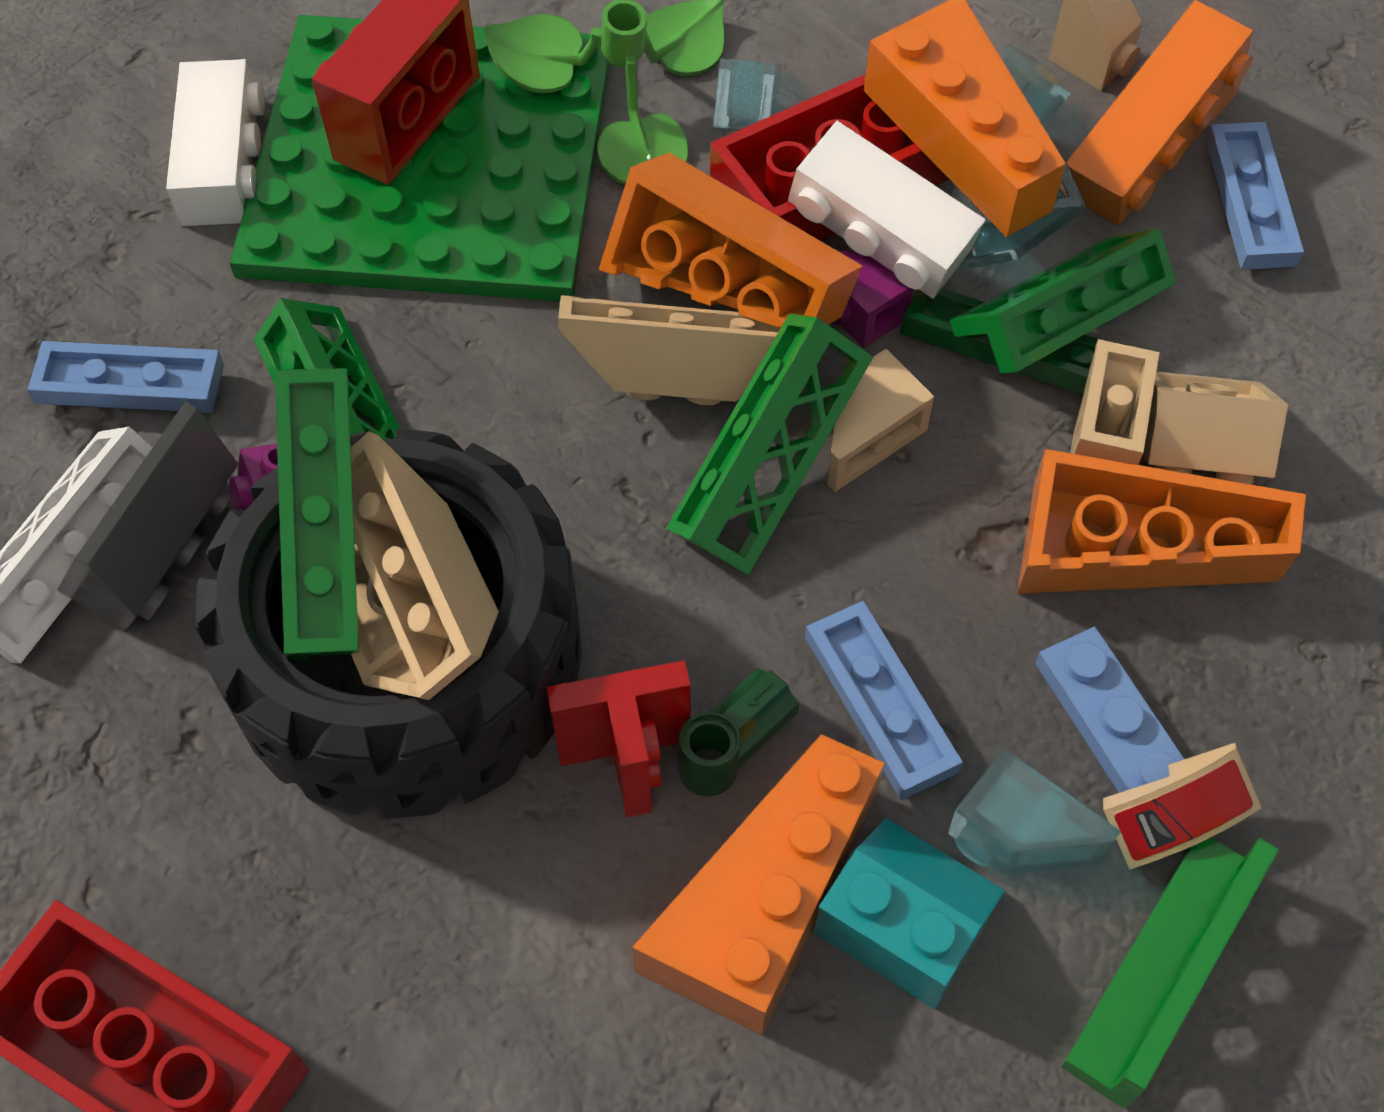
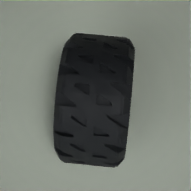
[195,429,582,819]

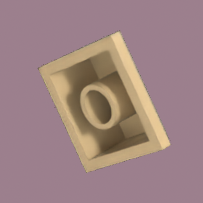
[1142,372,1288,484]

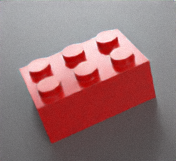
[312,0,480,185]

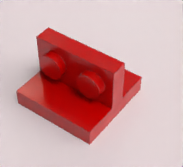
[546,660,691,817]

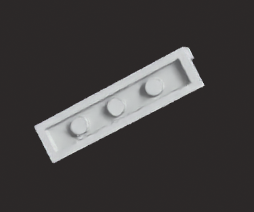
[0,427,153,664]

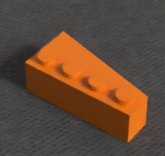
[864,0,1066,238]
[1062,0,1253,226]
[598,152,863,328]
[1017,449,1306,594]
[632,734,885,1035]

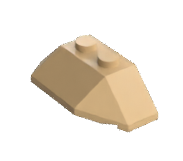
[558,295,781,405]
[351,431,499,700]

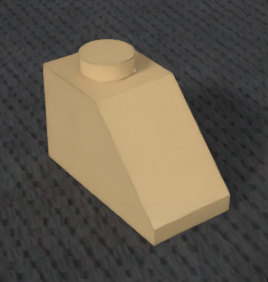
[1049,0,1143,91]
[1070,339,1160,465]
[827,349,934,492]

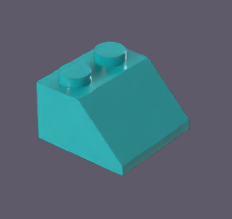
[814,818,1006,1010]

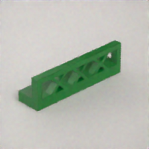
[949,229,1177,373]
[253,298,400,439]
[665,314,873,575]
[274,368,359,663]
[1061,837,1279,1110]

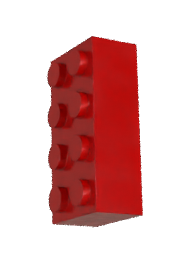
[710,74,950,241]
[0,899,310,1112]

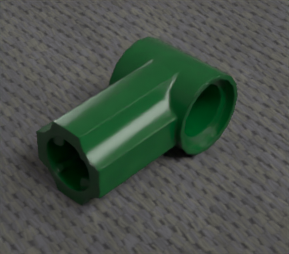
[678,668,799,796]

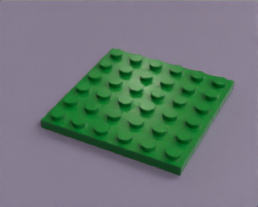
[229,15,610,301]

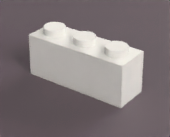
[166,59,265,226]
[788,121,986,299]

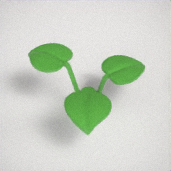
[485,0,724,185]

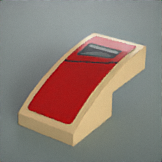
[1103,743,1261,869]

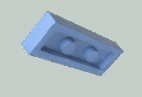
[1205,122,1304,270]
[27,341,224,413]
[805,601,963,801]
[1035,626,1184,793]

